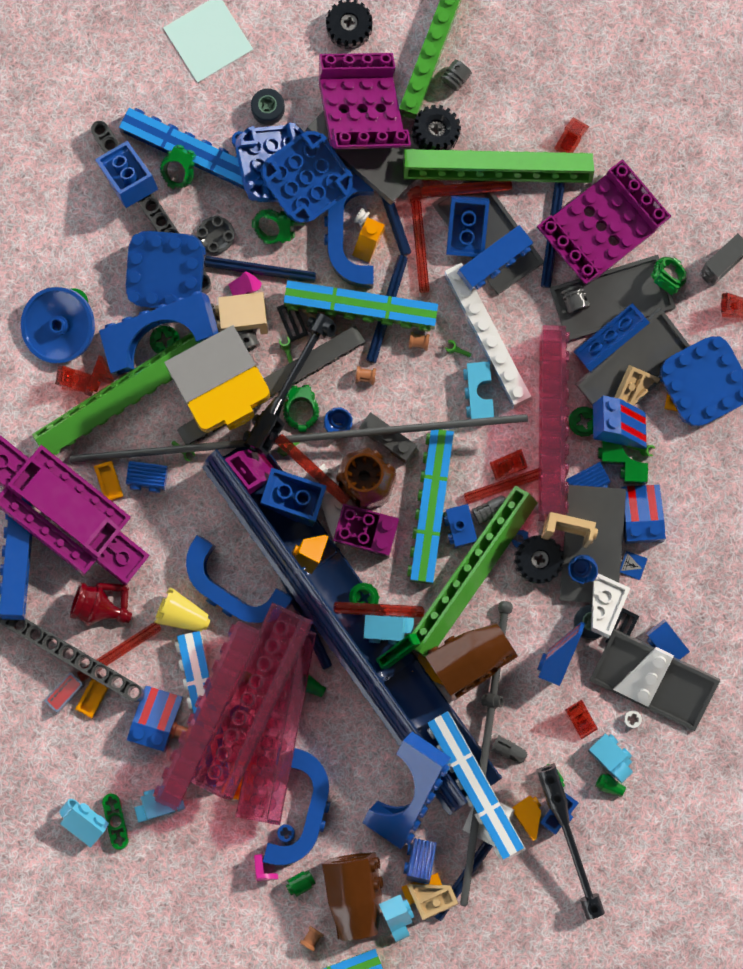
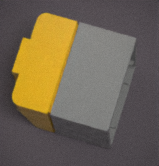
[164,325,270,433]

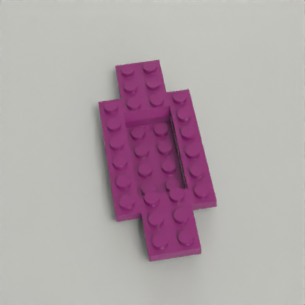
[0,435,150,586]

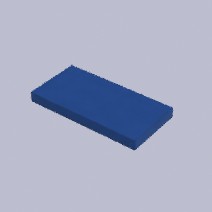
[574,303,650,372]

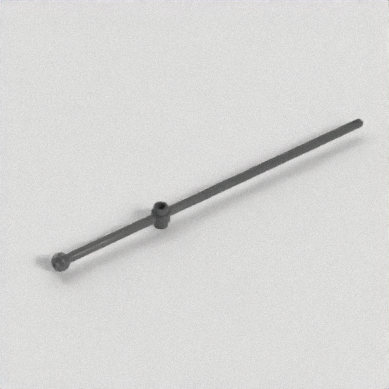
[460,601,513,907]

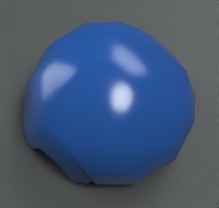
[324,407,353,432]
[568,555,598,584]

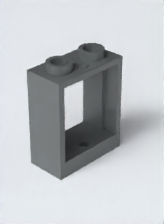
[701,233,743,285]

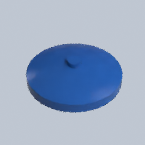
[21,287,95,363]

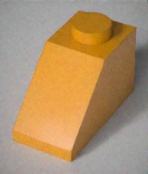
[352,217,385,263]
[292,535,328,574]
[512,795,542,841]

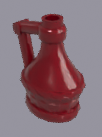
[70,583,132,626]

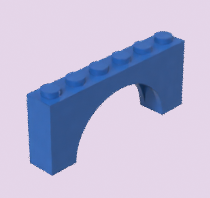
[99,291,219,376]
[362,732,451,849]

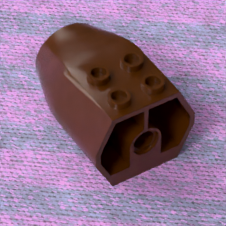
[336,447,396,510]
[426,622,518,701]
[322,852,384,941]

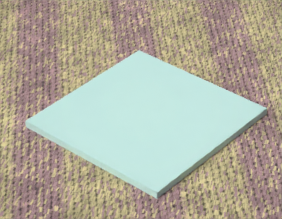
[163,0,253,83]

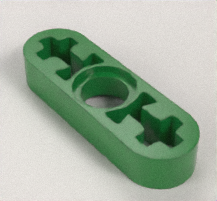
[102,794,129,850]

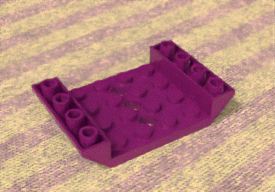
[319,53,411,149]
[537,159,671,285]

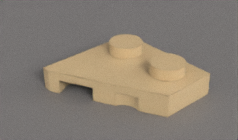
[614,365,660,406]
[407,884,459,921]

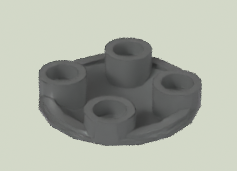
[197,216,234,253]

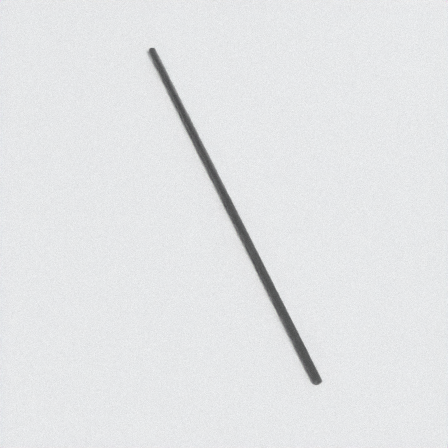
[70,414,528,463]

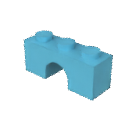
[463,362,494,419]

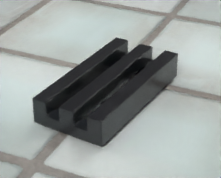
[277,304,309,342]
[605,608,639,643]

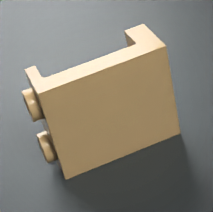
[215,292,268,335]
[541,512,598,548]

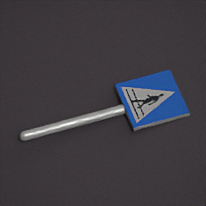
[620,551,648,580]

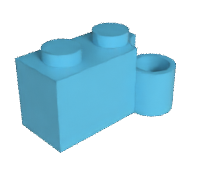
[364,614,414,644]
[588,733,633,783]
[134,784,185,823]
[59,799,109,848]
[379,895,415,942]

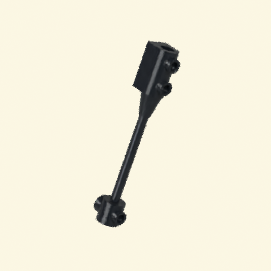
[243,313,336,457]
[536,763,605,919]

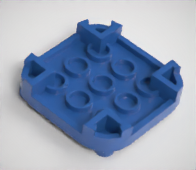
[235,122,304,203]
[260,131,353,223]
[126,231,206,308]
[659,336,743,427]

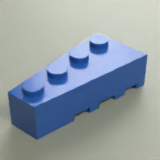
[457,225,533,291]

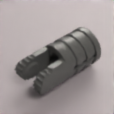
[472,496,505,525]
[491,735,528,763]

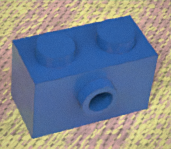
[443,504,477,549]
[646,619,690,660]
[540,793,579,835]

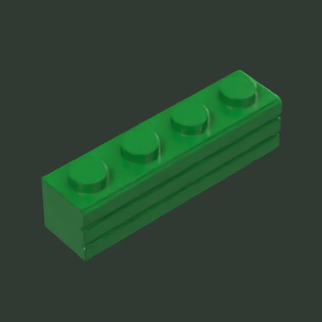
[376,634,421,669]

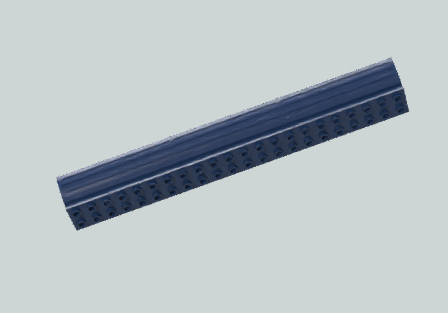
[202,447,503,816]

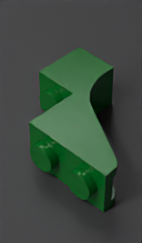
[597,441,648,484]

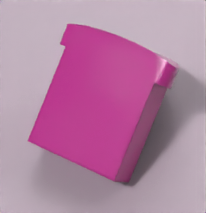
[228,271,262,295]
[254,854,278,882]

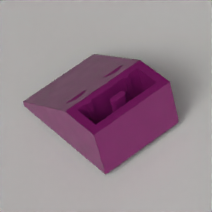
[225,449,274,494]
[333,503,399,558]

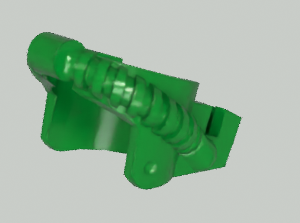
[160,144,197,189]
[252,209,295,244]
[651,257,687,295]
[283,385,320,432]

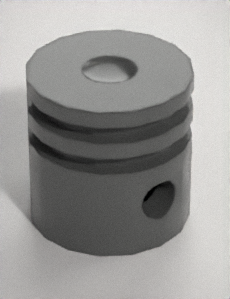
[441,59,472,91]
[561,284,590,314]
[237,329,260,352]

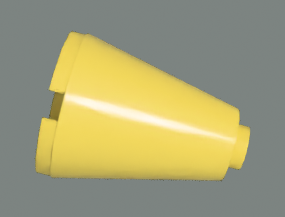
[154,588,210,632]

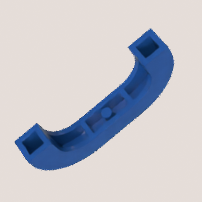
[324,174,374,288]
[186,535,295,623]
[263,747,331,865]

